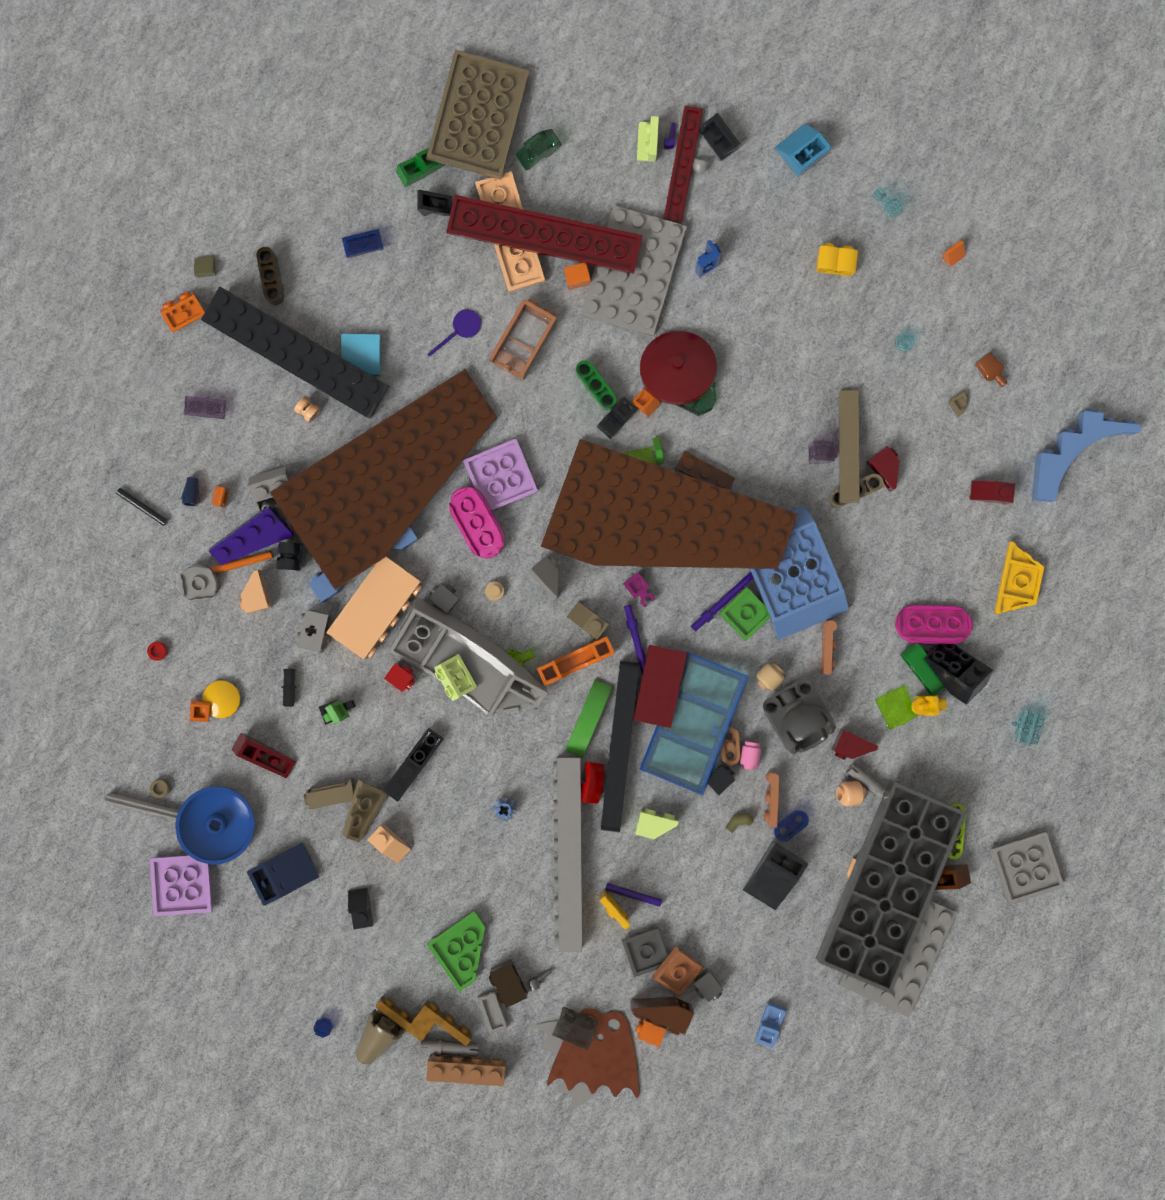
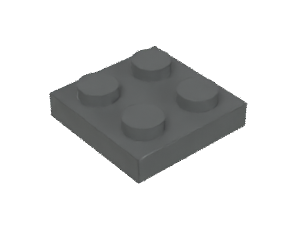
[622,927,668,977]

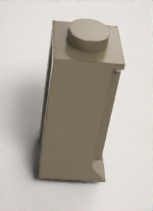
[304,778,356,810]

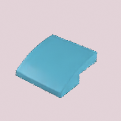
[341,334,381,376]

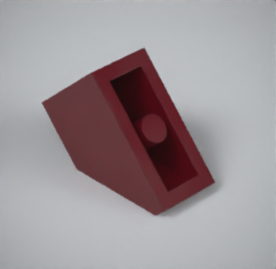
[866,446,899,492]
[969,481,1015,504]
[831,729,879,760]

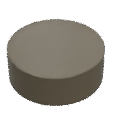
[150,779,171,798]

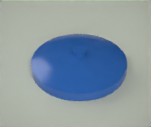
[175,786,255,864]

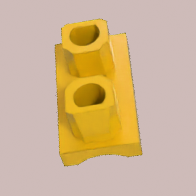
[911,695,947,716]

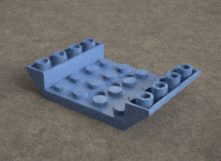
[750,505,849,640]

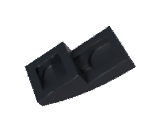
[597,396,638,440]

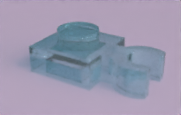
[872,187,903,220]

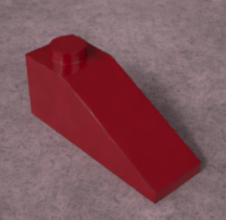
[232,733,296,778]

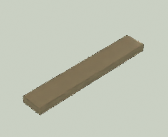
[839,390,860,503]

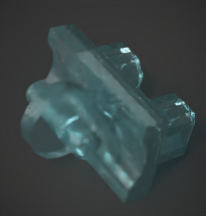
[1011,709,1045,746]

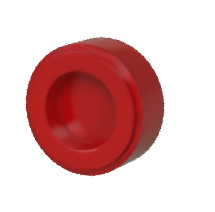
[147,642,168,661]

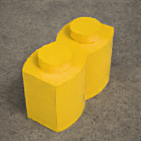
[815,243,858,276]

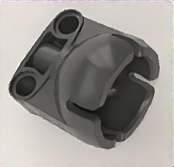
[763,679,836,754]

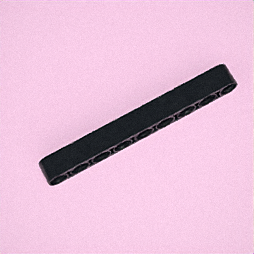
[601,660,639,832]

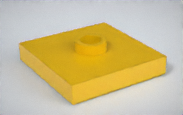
[599,890,630,930]

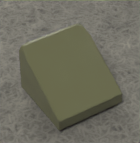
[194,256,216,278]

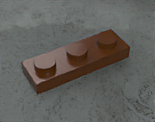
[675,451,735,490]

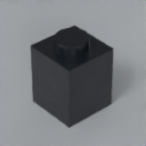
[708,764,735,795]

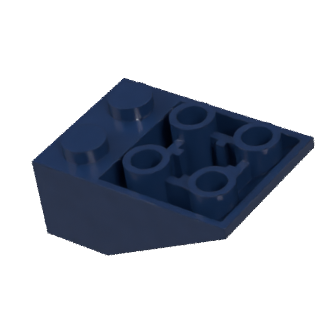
[246,842,320,907]

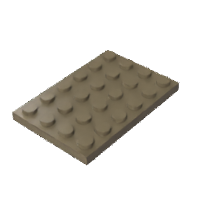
[427,49,529,180]

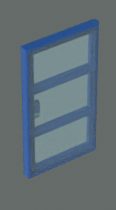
[640,652,750,795]

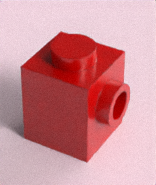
[384,663,415,692]

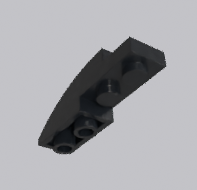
[382,728,444,802]

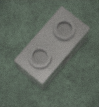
[296,610,331,653]

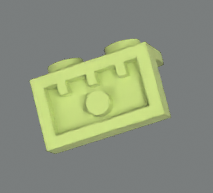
[637,116,659,162]
[434,654,477,701]

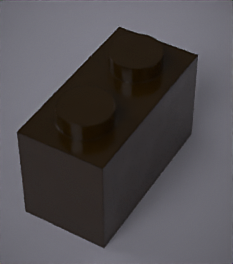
[488,959,528,1008]

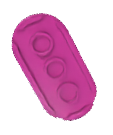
[449,486,505,559]
[895,605,973,644]

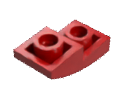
[581,762,604,804]

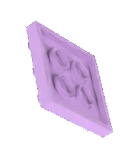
[463,438,538,511]
[150,855,213,916]

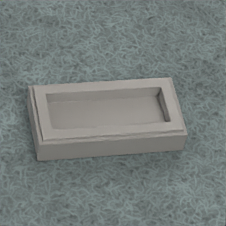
[477,990,508,1034]

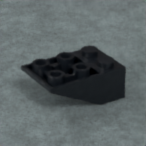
[924,644,993,705]
[743,841,808,910]

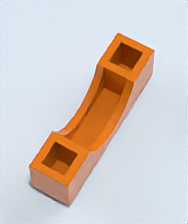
[537,636,615,686]

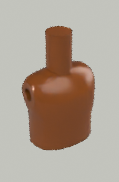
[974,352,1008,387]

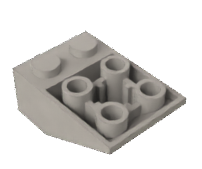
[248,466,294,529]

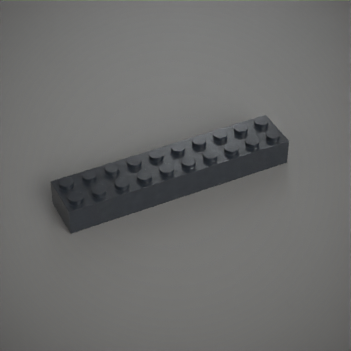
[201,286,389,419]

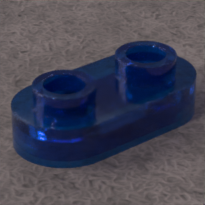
[773,810,809,842]

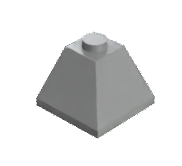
[528,557,559,600]

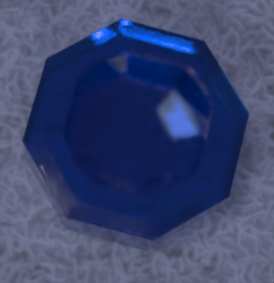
[313,1017,333,1038]

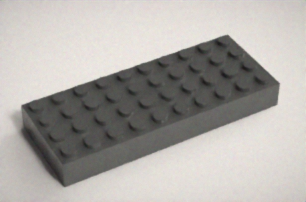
[816,780,967,994]

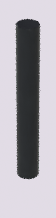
[116,488,168,526]

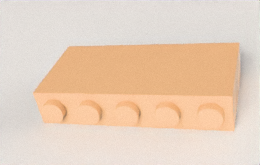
[326,556,422,660]

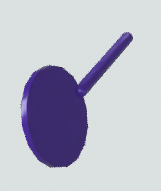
[428,309,481,356]

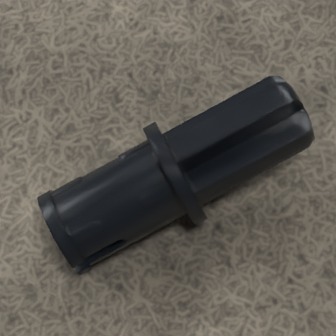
[281,669,297,707]

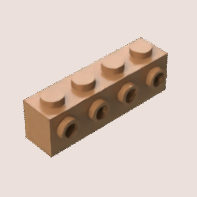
[426,1054,506,1086]

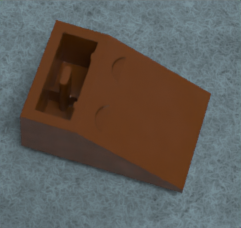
[630,997,694,1035]

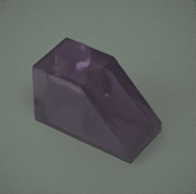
[808,441,838,464]

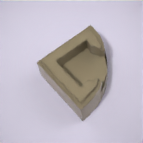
[947,390,967,417]

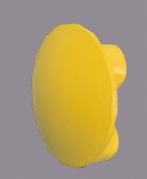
[202,680,240,718]

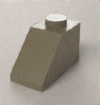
[567,602,609,640]

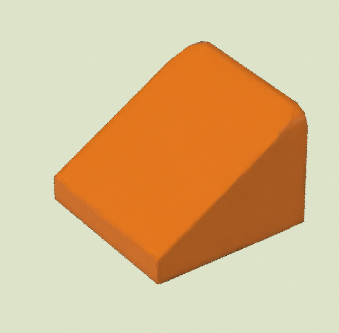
[942,241,965,267]
[631,388,660,417]
[211,486,229,508]
[189,699,211,722]

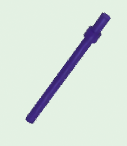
[690,571,754,632]
[624,604,646,675]

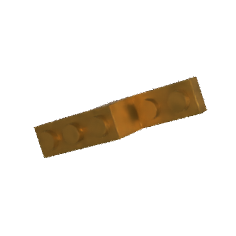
[375,996,472,1046]

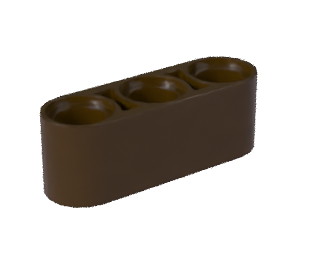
[256,247,284,305]

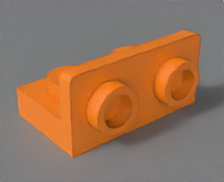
[160,291,205,333]

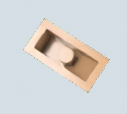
[239,570,272,614]
[368,823,411,863]

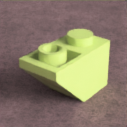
[635,808,678,839]

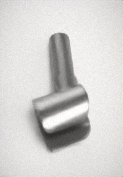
[528,969,552,991]

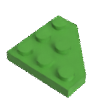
[427,910,486,992]

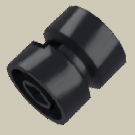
[276,542,303,571]

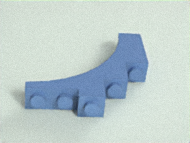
[1032,408,1141,502]

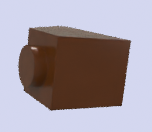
[935,864,971,890]

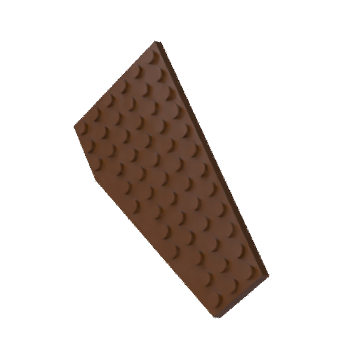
[270,369,497,590]
[541,439,798,569]

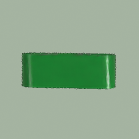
[576,360,616,411]
[900,643,946,696]

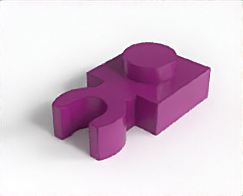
[623,572,655,607]

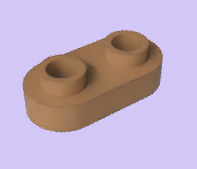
[720,727,740,765]

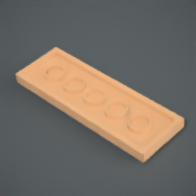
[475,171,545,293]

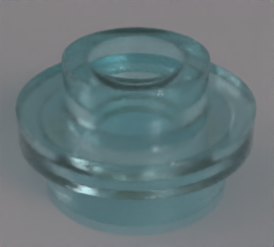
[895,332,914,352]

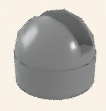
[693,159,709,174]

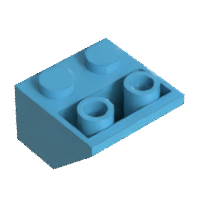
[775,124,832,178]

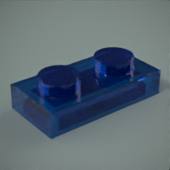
[342,229,384,258]

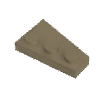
[342,780,388,843]

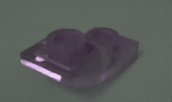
[184,396,226,419]

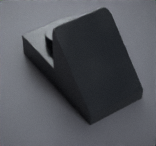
[417,190,452,216]
[348,887,374,930]

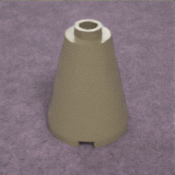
[356,1009,404,1064]

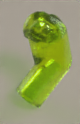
[506,648,535,665]

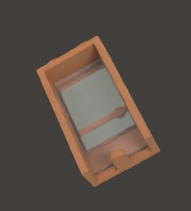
[489,299,557,380]

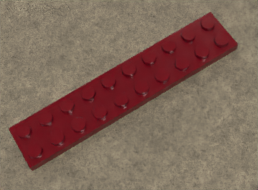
[446,195,643,274]

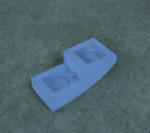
[755,1002,786,1048]

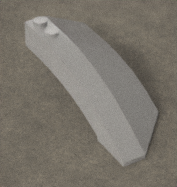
[388,598,548,717]

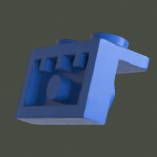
[695,240,721,278]

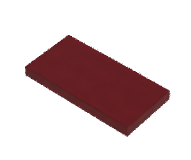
[633,645,687,728]

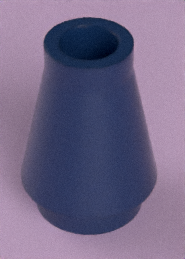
[180,477,200,506]

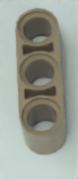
[828,474,884,508]

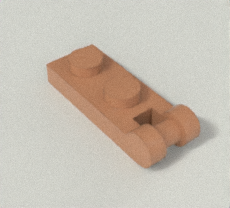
[821,620,837,674]
[764,771,779,828]

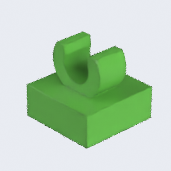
[323,700,349,724]

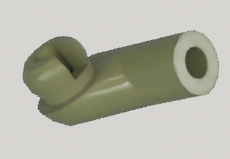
[725,812,754,833]

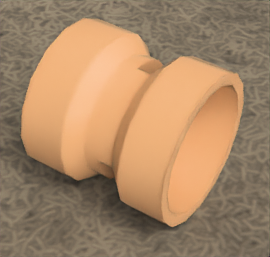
[294,396,321,423]

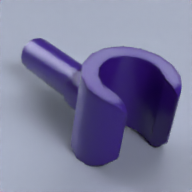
[664,122,676,150]

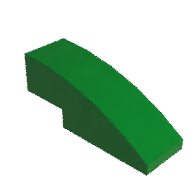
[396,148,445,187]

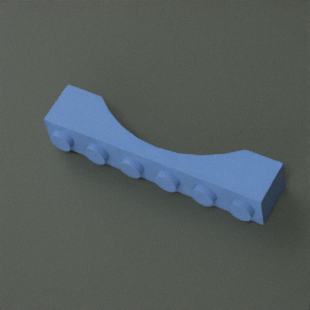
[308,526,419,603]

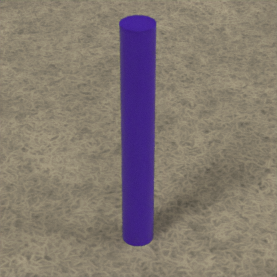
[605,883,662,907]

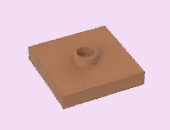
[652,946,704,997]

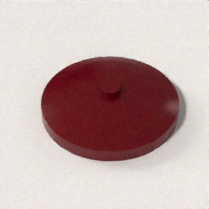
[640,331,717,405]

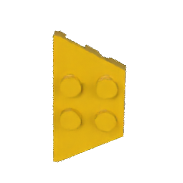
[993,541,1044,614]

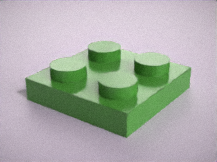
[719,587,770,641]

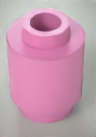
[740,741,762,770]

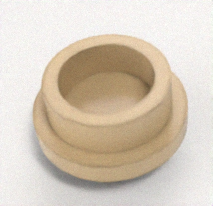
[485,582,504,601]

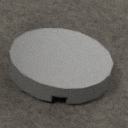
[179,564,218,603]

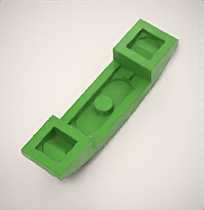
[565,680,612,757]

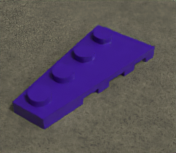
[209,505,294,565]

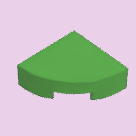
[652,437,664,465]

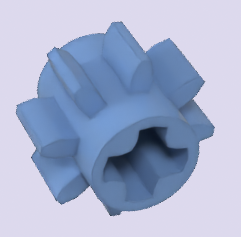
[492,797,516,822]

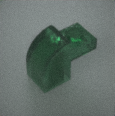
[515,129,562,170]

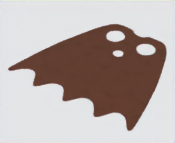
[547,1009,639,1098]

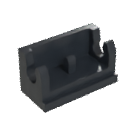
[699,113,740,162]

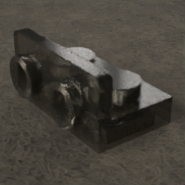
[552,1007,598,1050]

